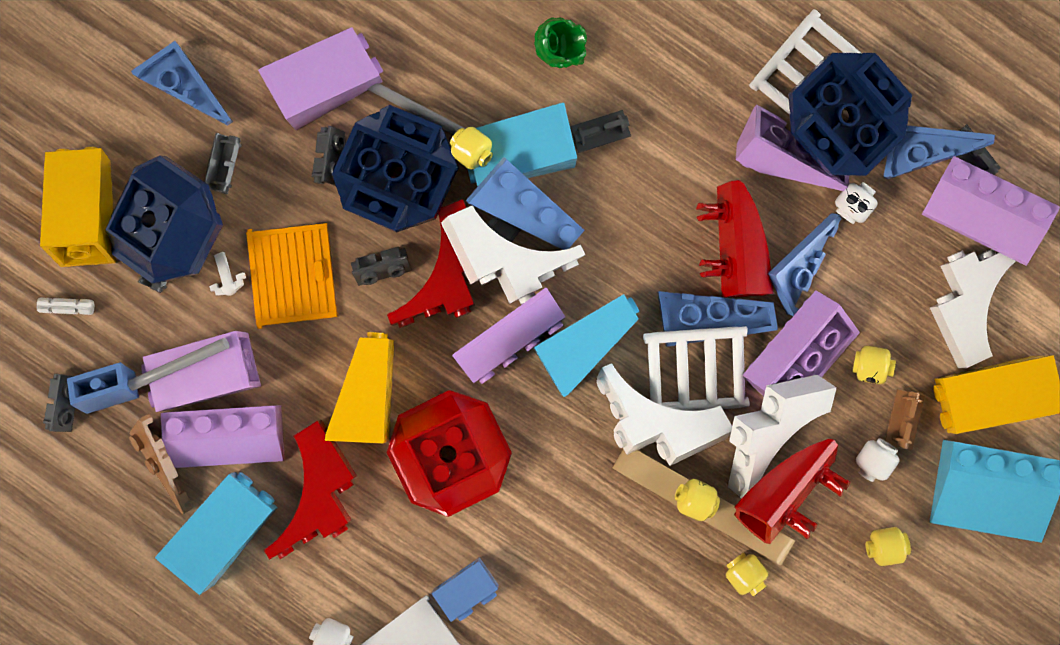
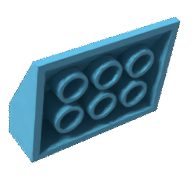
[930,440,1060,543]

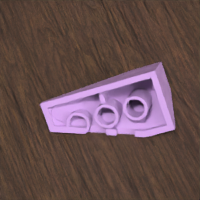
[736,105,849,191]

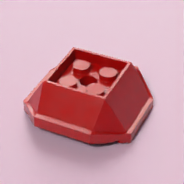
[386,390,512,517]

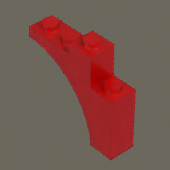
[387,199,475,329]
[264,420,357,560]

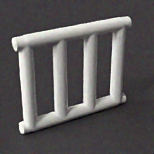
[749,9,861,115]
[643,326,750,411]

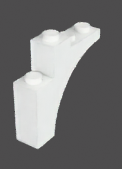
[441,205,585,304]
[930,249,1016,368]
[597,363,732,466]
[728,375,837,498]

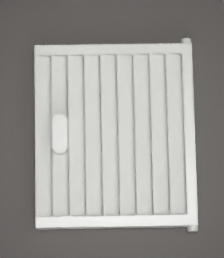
[361,595,460,645]

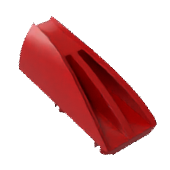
[696,180,774,298]
[734,439,850,544]

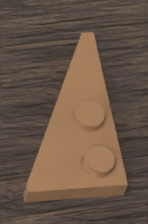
[129,414,193,515]

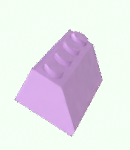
[922,156,1060,266]
[452,288,565,384]
[743,291,860,396]
[161,405,284,468]

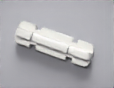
[37,298,94,315]

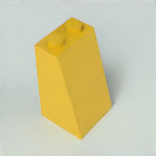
[40,147,116,267]
[325,332,394,443]
[933,355,1060,434]

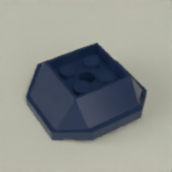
[788,53,912,176]
[332,105,459,232]
[105,155,223,283]

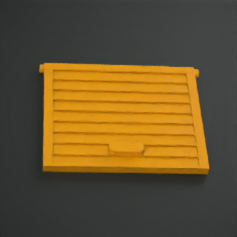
[246,223,337,329]

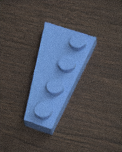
[466,157,585,250]
[657,291,778,347]

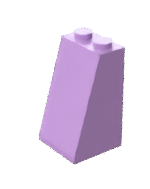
[258,27,383,130]
[141,331,261,412]

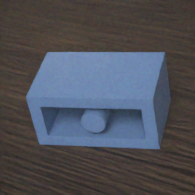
[67,362,139,414]
[431,557,499,622]

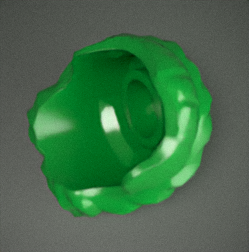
[534,17,587,68]

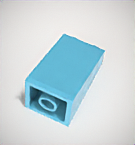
[467,103,577,187]
[534,294,640,397]
[155,472,278,595]

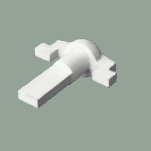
[209,252,246,296]

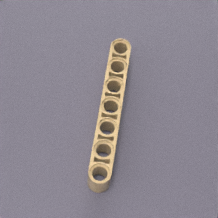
[612,449,795,565]

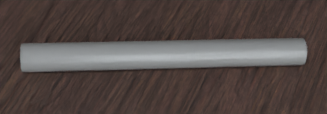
[367,83,466,135]
[128,338,229,391]

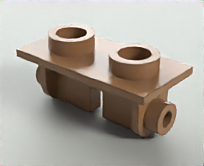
[885,389,925,450]

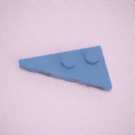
[131,41,233,126]
[884,126,995,179]
[768,213,841,316]

